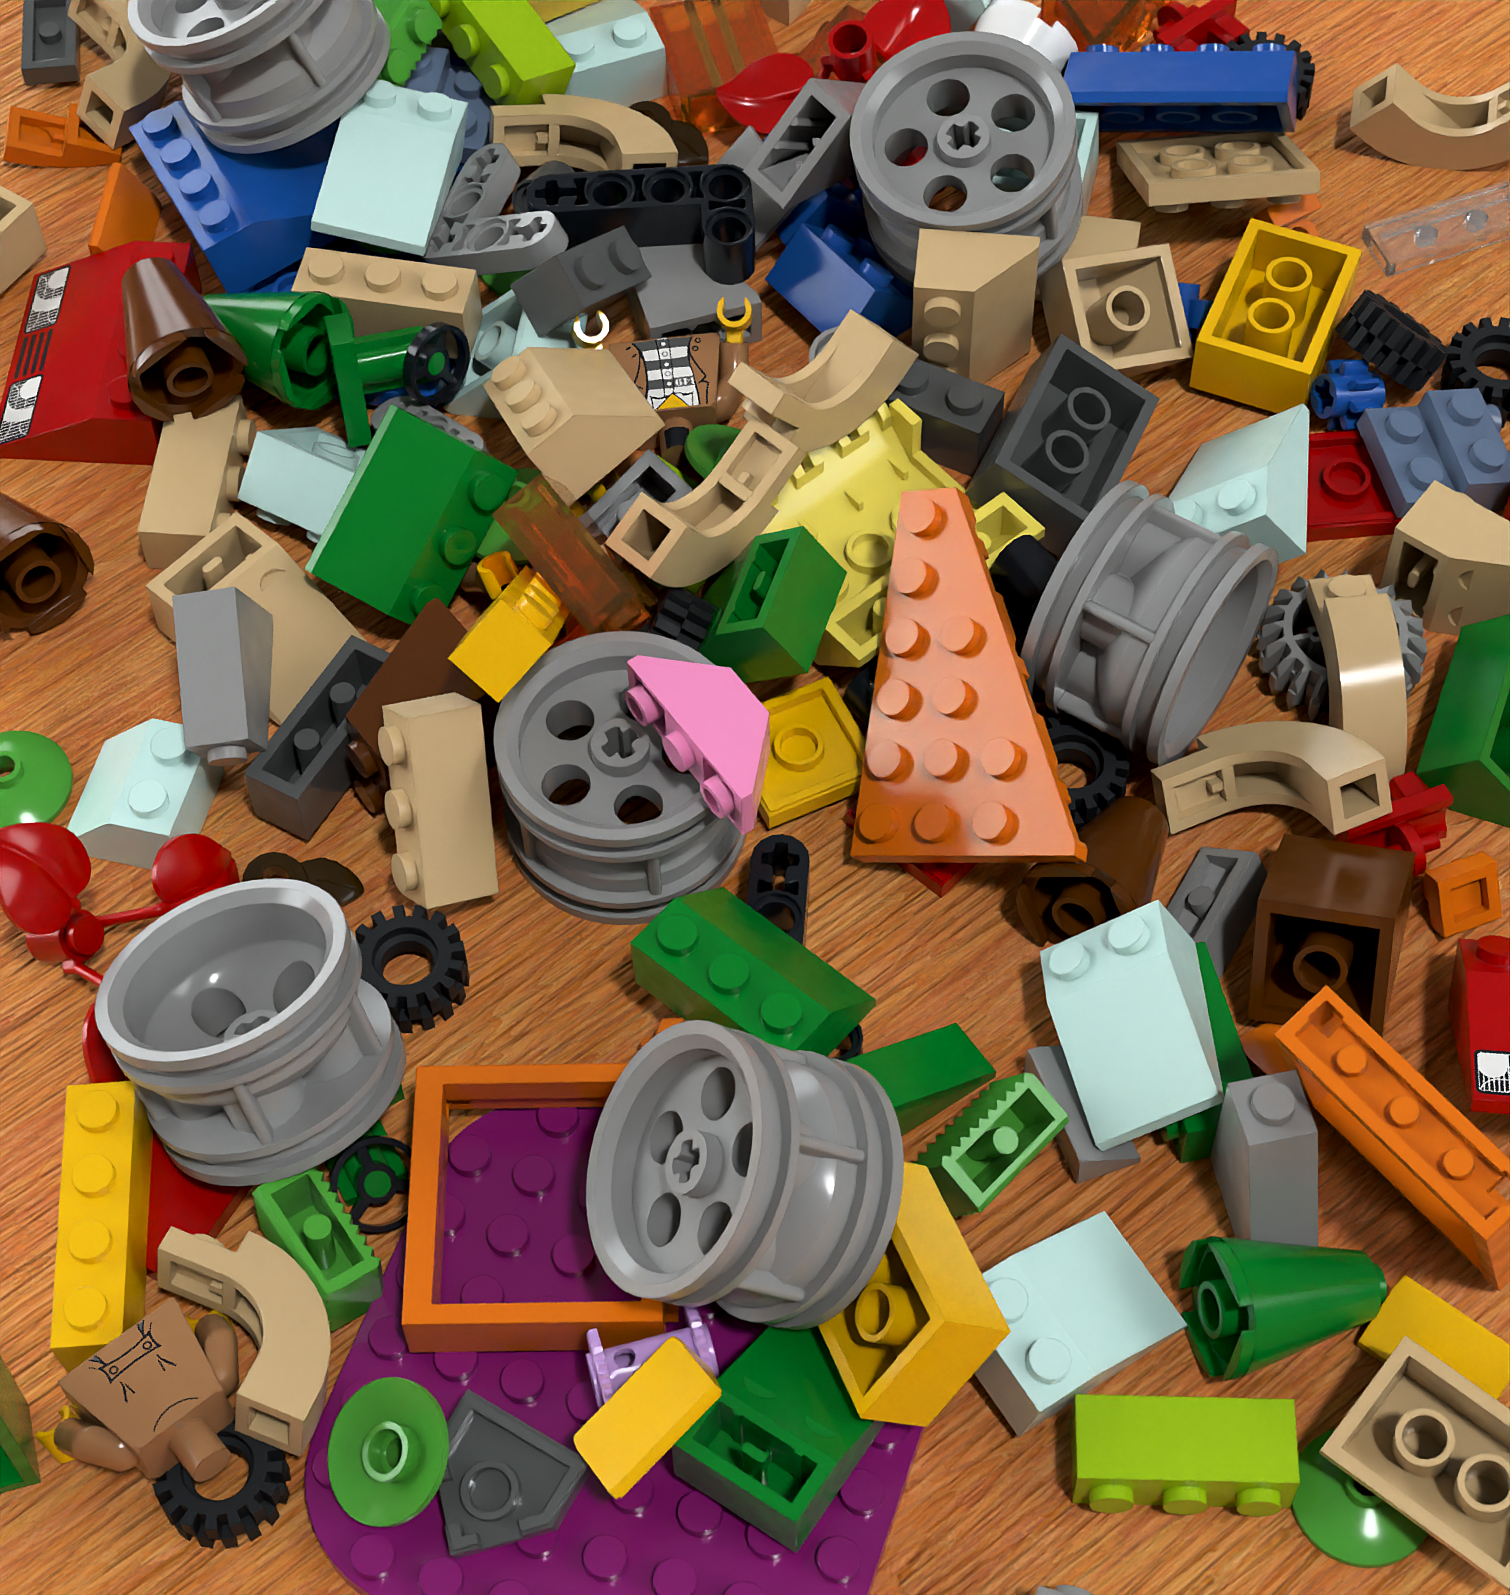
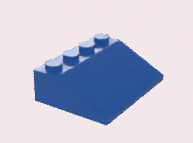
[129,100,339,293]

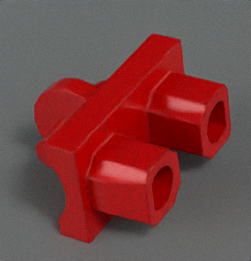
[1152,0,1250,52]
[1336,771,1454,877]

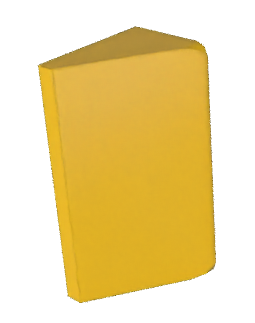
[1357,1275,1510,1401]
[573,1336,722,1500]

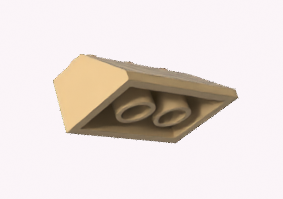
[912,228,1040,384]
[482,347,665,504]
[1320,1335,1510,1592]

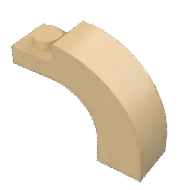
[67,0,172,150]
[1350,63,1510,171]
[489,94,678,172]
[728,309,919,452]
[604,415,807,588]
[1307,574,1407,781]
[1150,721,1393,835]
[157,1226,331,1458]

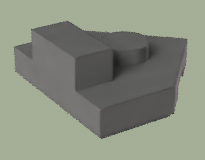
[439,1389,592,1559]

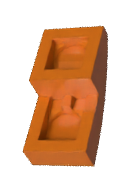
[3,103,122,168]

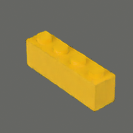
[448,565,573,703]
[50,1081,153,1373]

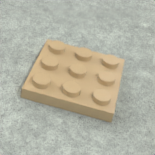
[1116,132,1320,213]

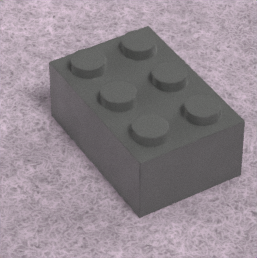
[965,334,1160,558]

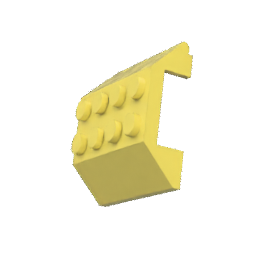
[726,399,1045,668]

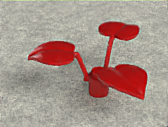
[716,0,952,196]
[0,822,240,1084]

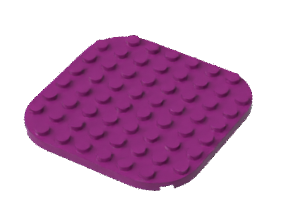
[305,1107,925,1595]

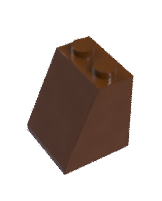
[345,597,503,816]
[1247,834,1416,1037]

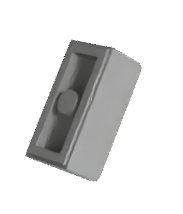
[1167,847,1268,979]
[1024,1046,1140,1184]

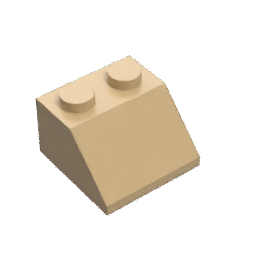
[1037,243,1194,378]

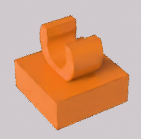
[1244,194,1322,237]
[1421,851,1502,938]

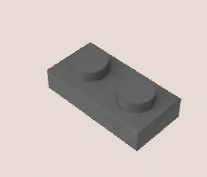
[21,0,81,85]

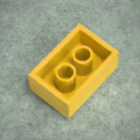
[1189,218,1362,413]
[818,1162,1011,1427]

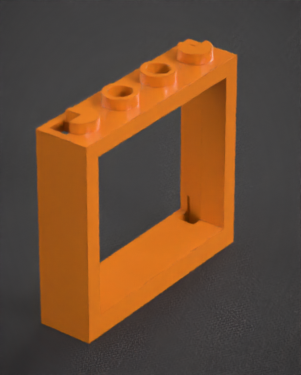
[1274,985,1510,1292]
[402,1063,680,1353]

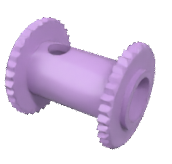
[585,1306,719,1409]

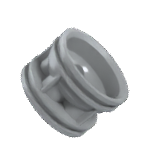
[128,0,391,154]
[850,31,1083,288]
[1020,480,1278,767]
[494,631,746,925]
[95,878,406,1186]
[586,1020,904,1330]

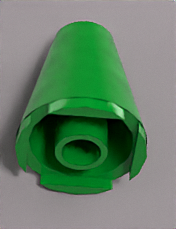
[202,291,355,410]
[1179,1236,1387,1381]

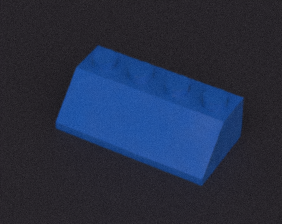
[1064,43,1299,133]

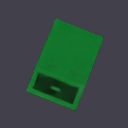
[697,526,847,684]
[671,1325,886,1553]

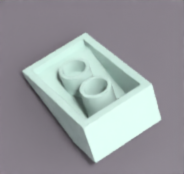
[544,0,668,107]
[311,79,468,256]
[1169,404,1309,564]
[1040,900,1224,1152]
[974,1211,1187,1437]

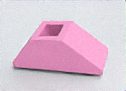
[625,655,770,835]

